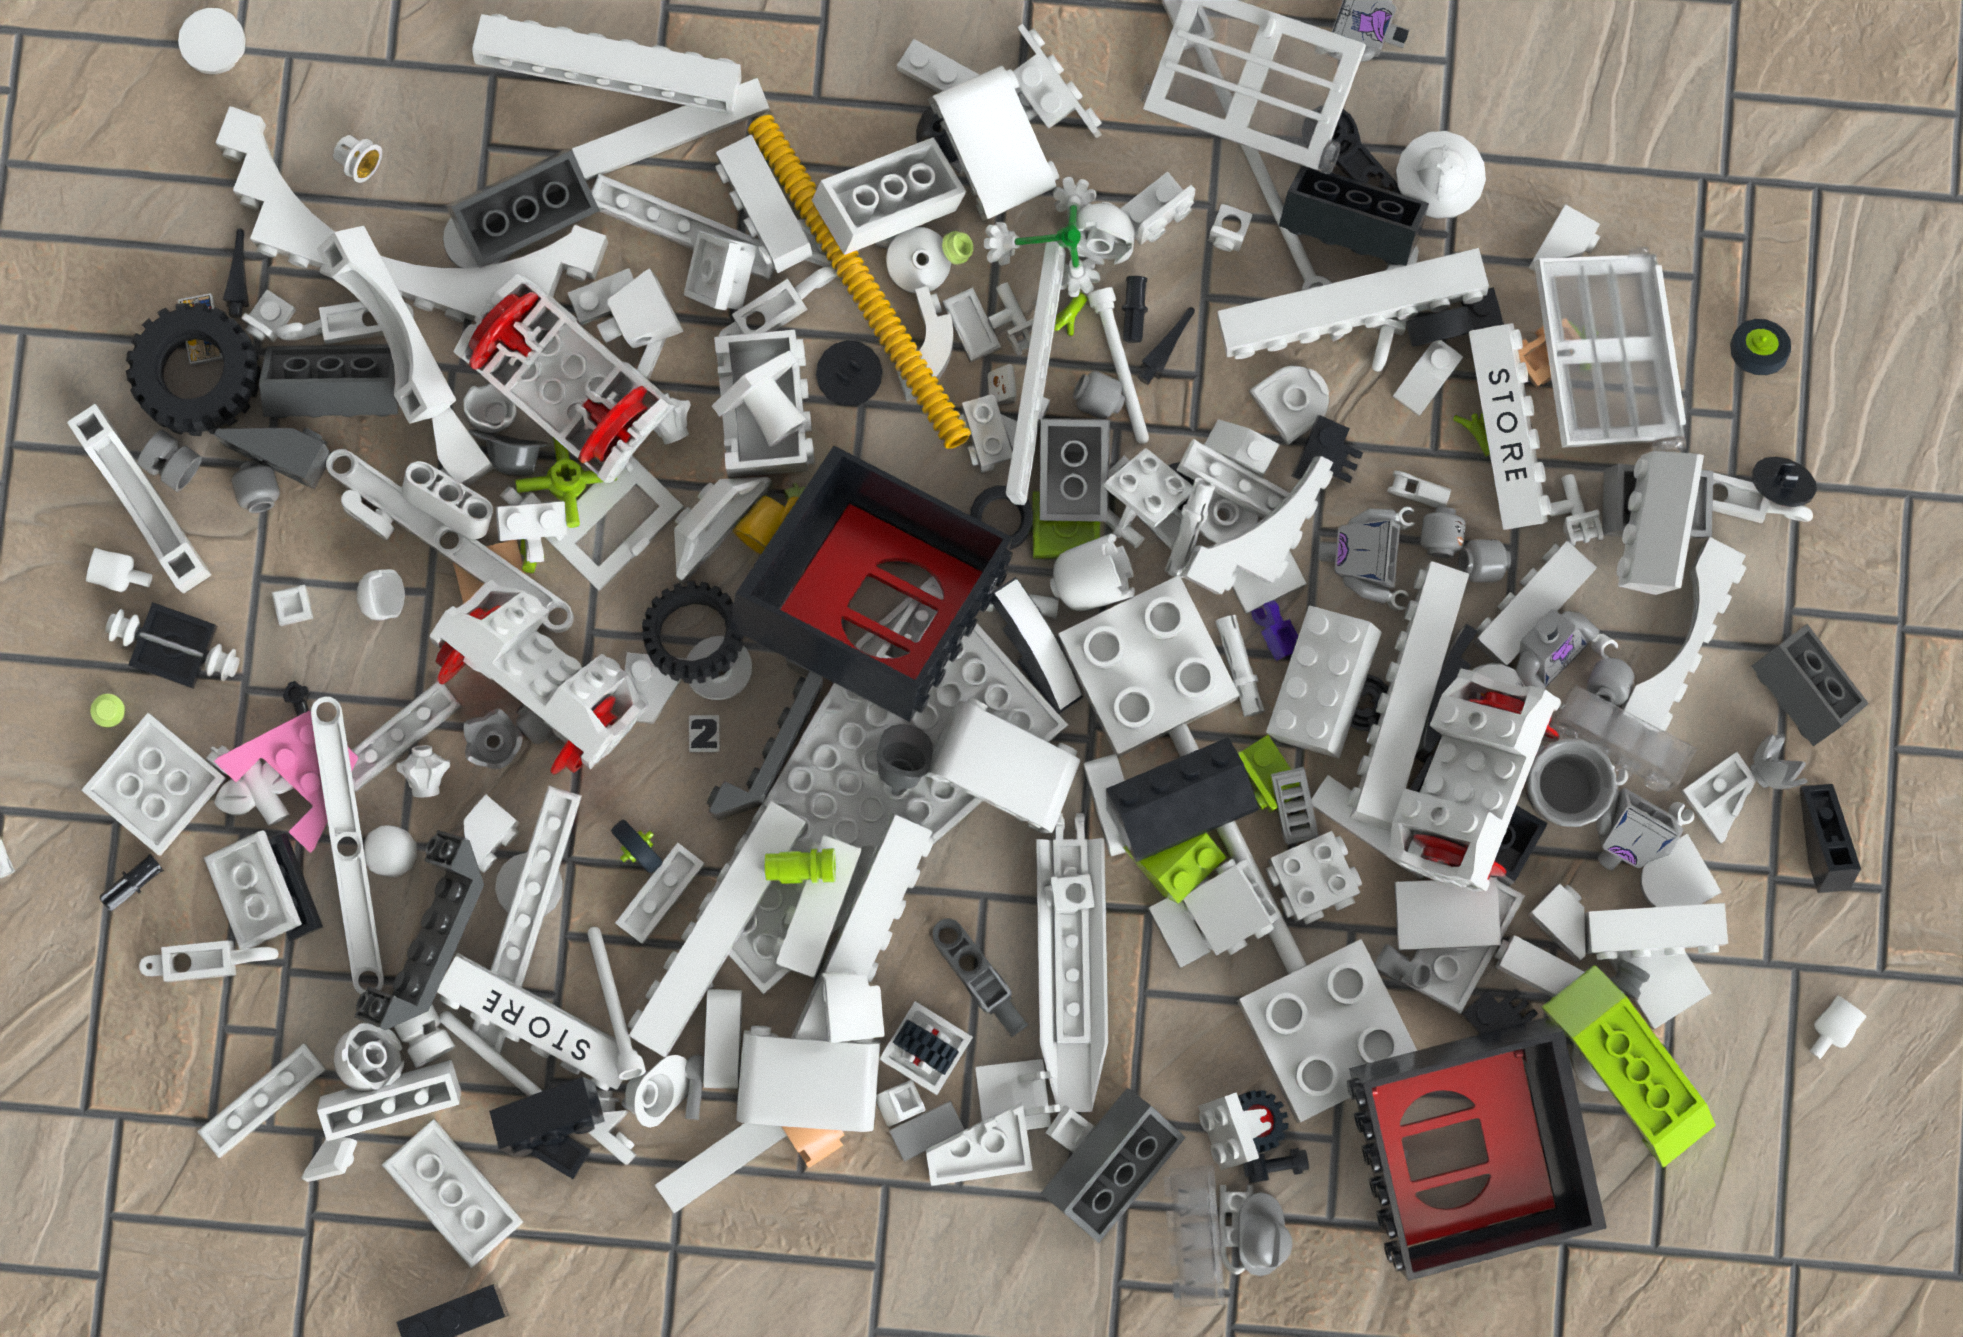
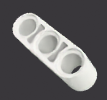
[402,461,493,539]
[1083,754,1126,856]
[704,989,742,1089]

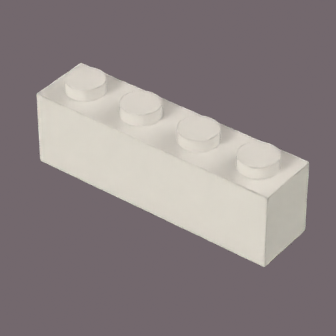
[715,135,813,273]
[1473,541,1597,666]
[772,835,862,979]
[1584,903,1728,960]
[317,1060,461,1141]

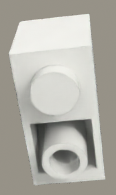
[463,794,520,873]

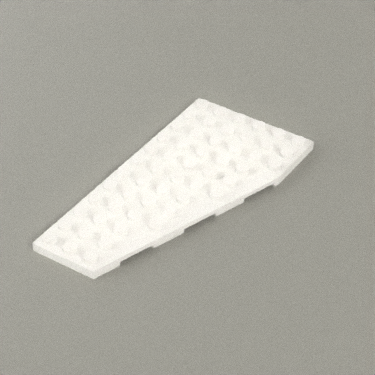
[696,576,1068,994]

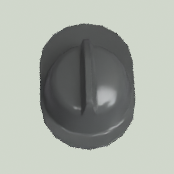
[469,429,549,476]
[876,724,933,795]

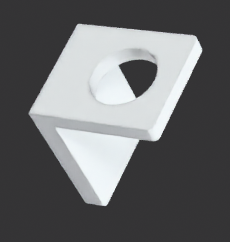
[1208,204,1252,252]
[1044,874,1095,914]

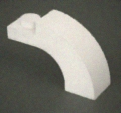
[897,286,953,402]

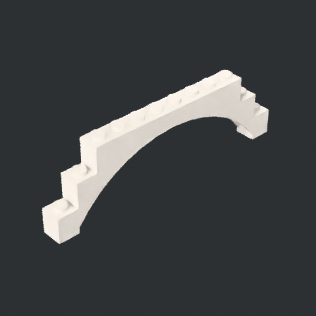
[216,106,608,322]

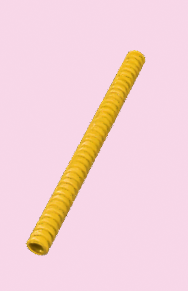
[747,115,971,449]

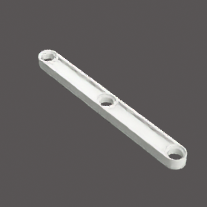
[326,449,574,633]
[311,696,384,994]

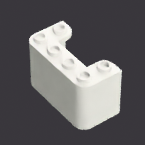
[714,330,815,478]

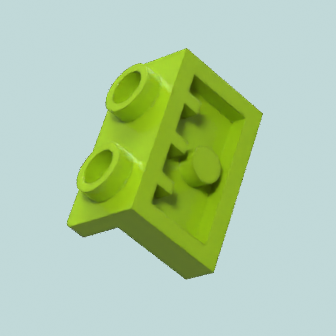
[1238,735,1300,813]

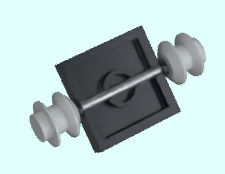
[105,602,240,689]

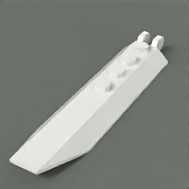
[1036,813,1108,1112]

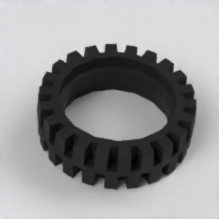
[642,581,744,684]

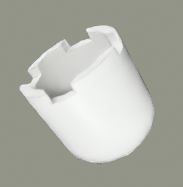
[1050,534,1135,611]

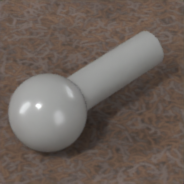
[685,1055,704,1120]

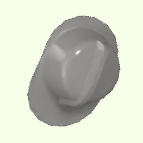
[1239,1192,1292,1276]

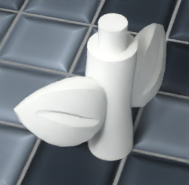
[214,759,294,826]

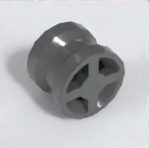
[1610,960,1650,1000]

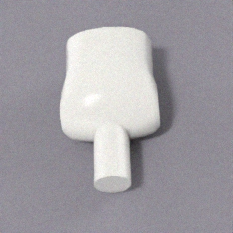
[86,548,152,592]
[1809,996,1866,1059]

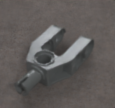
[933,918,1029,1038]

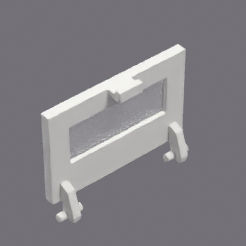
[545,455,684,591]

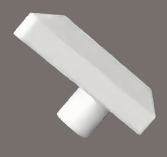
[301,1137,357,1182]

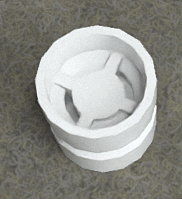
[394,1004,455,1068]

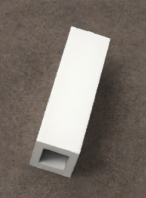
[1494,935,1624,997]

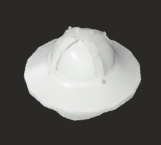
[1396,131,1486,219]

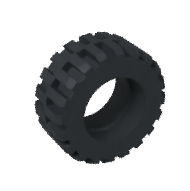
[126,303,261,436]

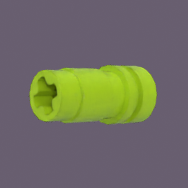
[765,848,836,884]

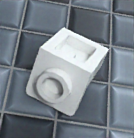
[241,290,296,343]

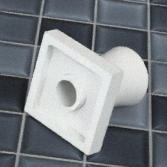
[712,351,808,447]

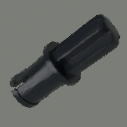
[1122,275,1148,343]
[99,854,164,911]

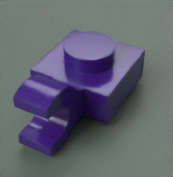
[1251,600,1298,661]

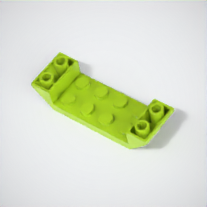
[1542,965,1716,1168]

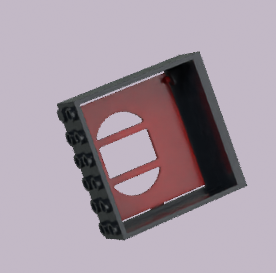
[730,446,1013,722]
[1347,1017,1607,1281]

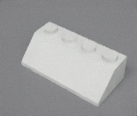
[1617,451,1704,595]

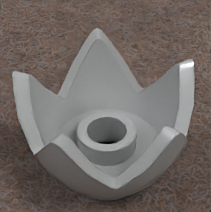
[464,709,523,769]
[1750,733,1808,789]

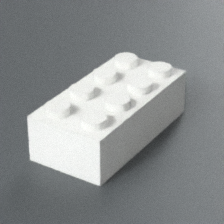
[812,137,966,255]
[1266,605,1382,759]

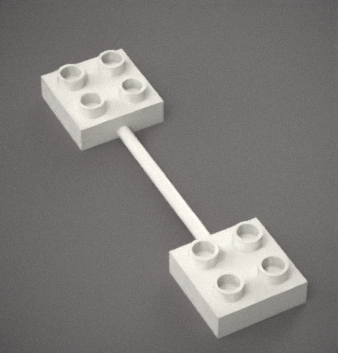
[1057,575,1417,1123]

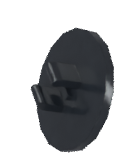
[816,340,883,406]
[1751,456,1817,507]

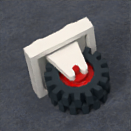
[879,1001,973,1095]
[1198,1090,1289,1170]

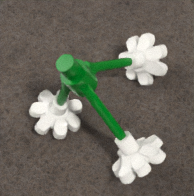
[984,177,1100,297]

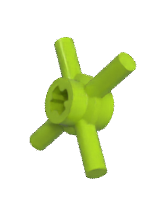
[515,437,617,528]

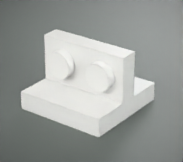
[683,230,757,310]

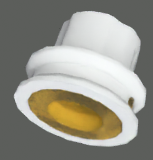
[333,135,382,183]

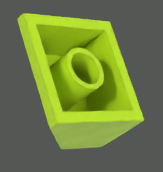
[1123,833,1227,904]

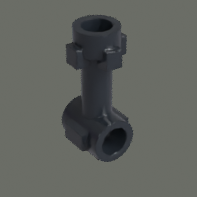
[282,681,311,716]
[1243,1148,1309,1183]

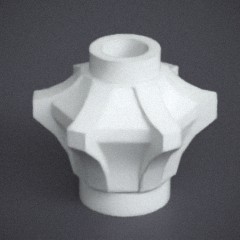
[649,392,691,444]
[396,745,450,797]

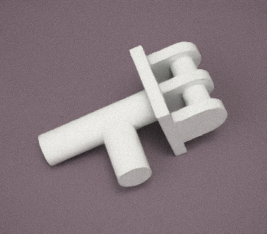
[988,282,1034,356]
[1550,474,1604,546]

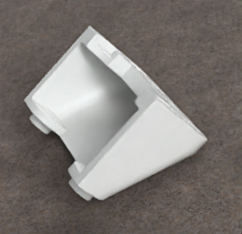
[928,65,1060,221]
[926,698,1080,834]
[736,1026,880,1132]

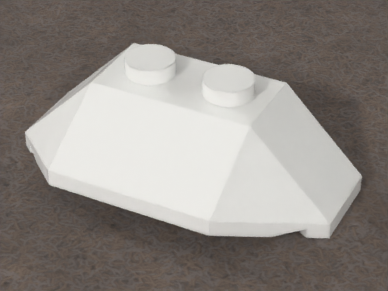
[674,477,773,585]

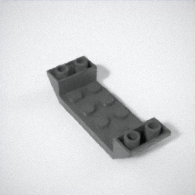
[707,658,824,820]
[354,830,484,1030]

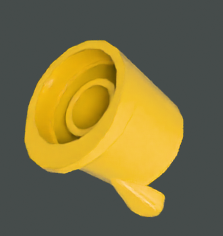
[733,496,799,555]

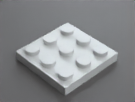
[81,713,227,856]

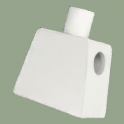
[597,269,683,348]

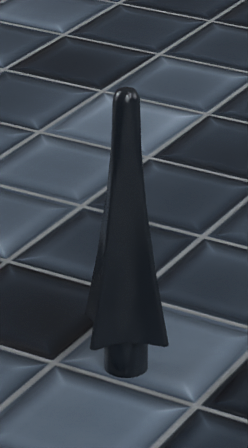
[223,228,249,318]
[1138,307,1195,385]

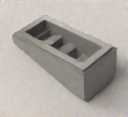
[1271,767,1318,844]

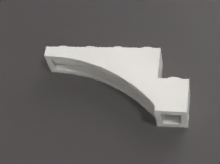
[1180,456,1333,594]

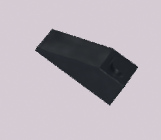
[1800,784,1861,893]

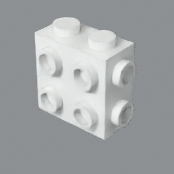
[1266,831,1362,925]
[1183,858,1282,956]

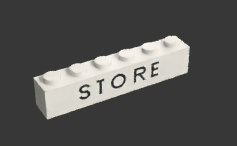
[1469,323,1551,530]
[437,953,638,1091]

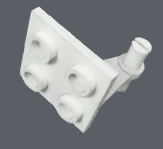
[1103,448,1193,549]

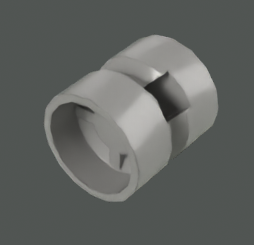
[137,430,202,492]

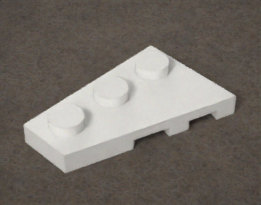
[926,1102,1033,1186]

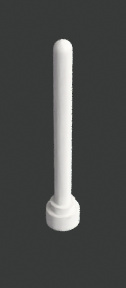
[1087,287,1149,444]
[588,927,646,1080]
[439,1011,542,1096]

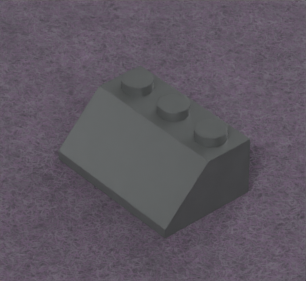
[1751,624,1869,746]

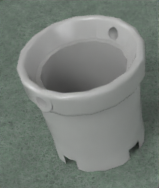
[1526,738,1616,827]

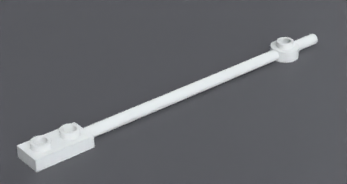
[1161,0,1344,341]

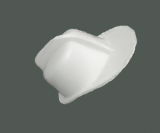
[621,1055,690,1128]

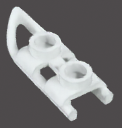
[1219,1185,1253,1275]

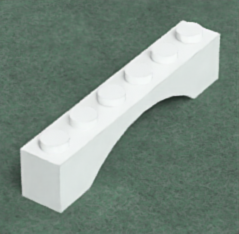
[317,226,456,424]
[67,404,212,593]
[1616,537,1746,737]

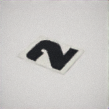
[689,715,720,752]

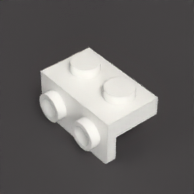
[959,394,1012,473]

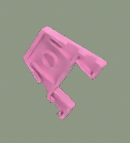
[214,710,359,853]

